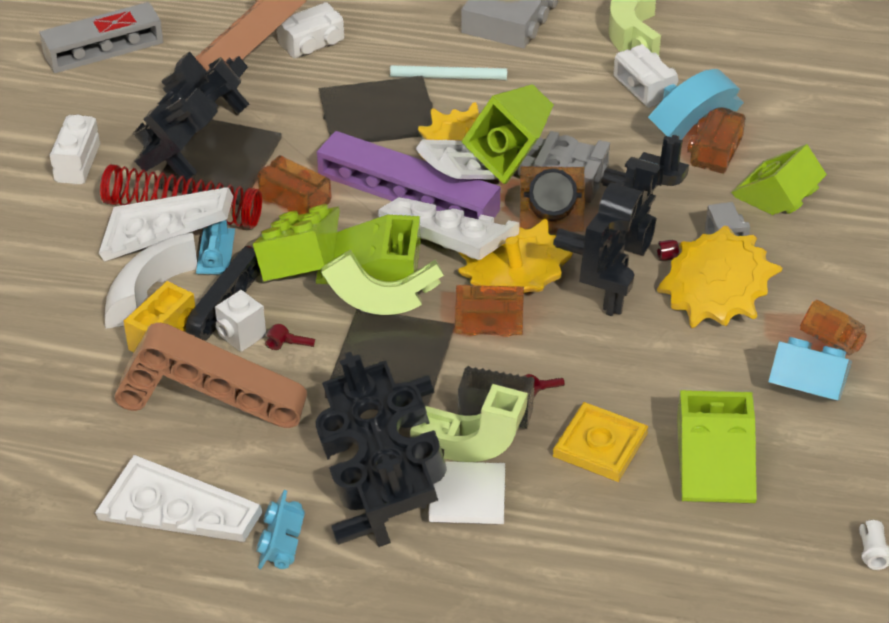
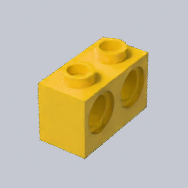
[123,281,195,352]

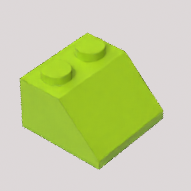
[731,144,827,215]

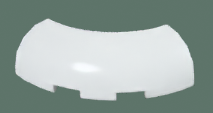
[105,232,197,329]

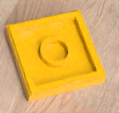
[553,402,648,482]

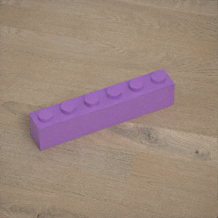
[317,131,501,220]

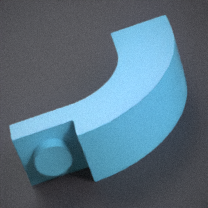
[648,69,744,140]

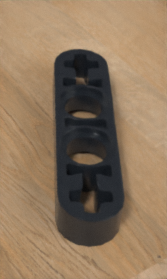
[186,245,261,341]

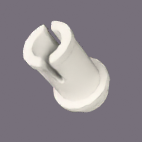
[859,520,889,570]

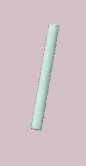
[390,65,507,80]

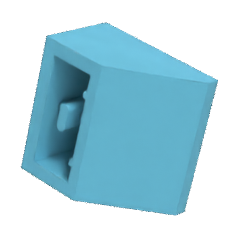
[768,337,852,401]

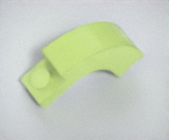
[609,0,661,56]
[321,249,444,315]
[410,384,528,462]

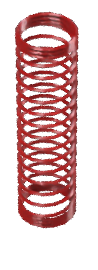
[100,164,263,229]

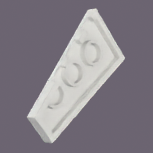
[99,187,233,262]
[378,197,519,260]
[95,455,262,542]

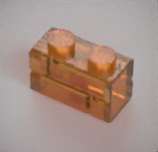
[687,108,746,174]
[257,155,332,215]
[455,285,524,337]
[800,299,867,356]

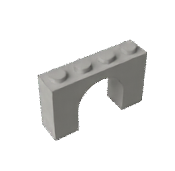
[461,0,558,49]

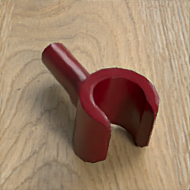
[657,240,679,261]
[265,324,316,350]
[515,374,565,402]

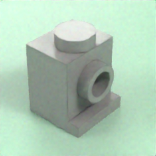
[705,202,750,236]

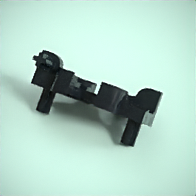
[133,51,250,181]
[553,135,689,316]
[315,352,447,547]

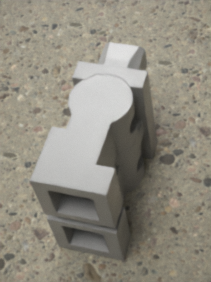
[518,131,610,203]

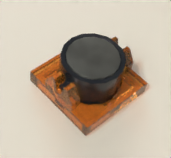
[520,166,585,232]

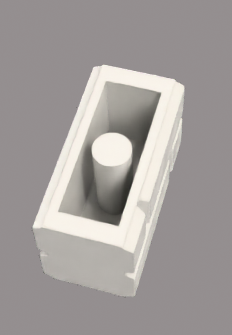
[277,2,344,59]
[614,44,678,108]
[50,115,100,184]

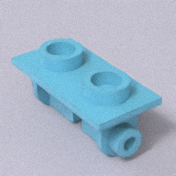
[196,220,235,274]
[256,490,305,569]

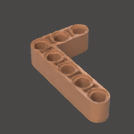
[195,0,307,71]
[115,323,307,428]

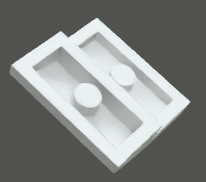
[416,140,498,179]
[429,462,505,524]

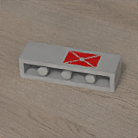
[39,2,163,73]

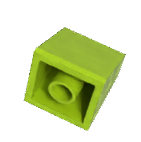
[461,84,554,184]

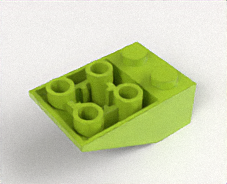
[253,204,340,281]
[316,214,421,285]
[677,390,757,503]

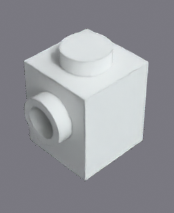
[215,290,266,352]

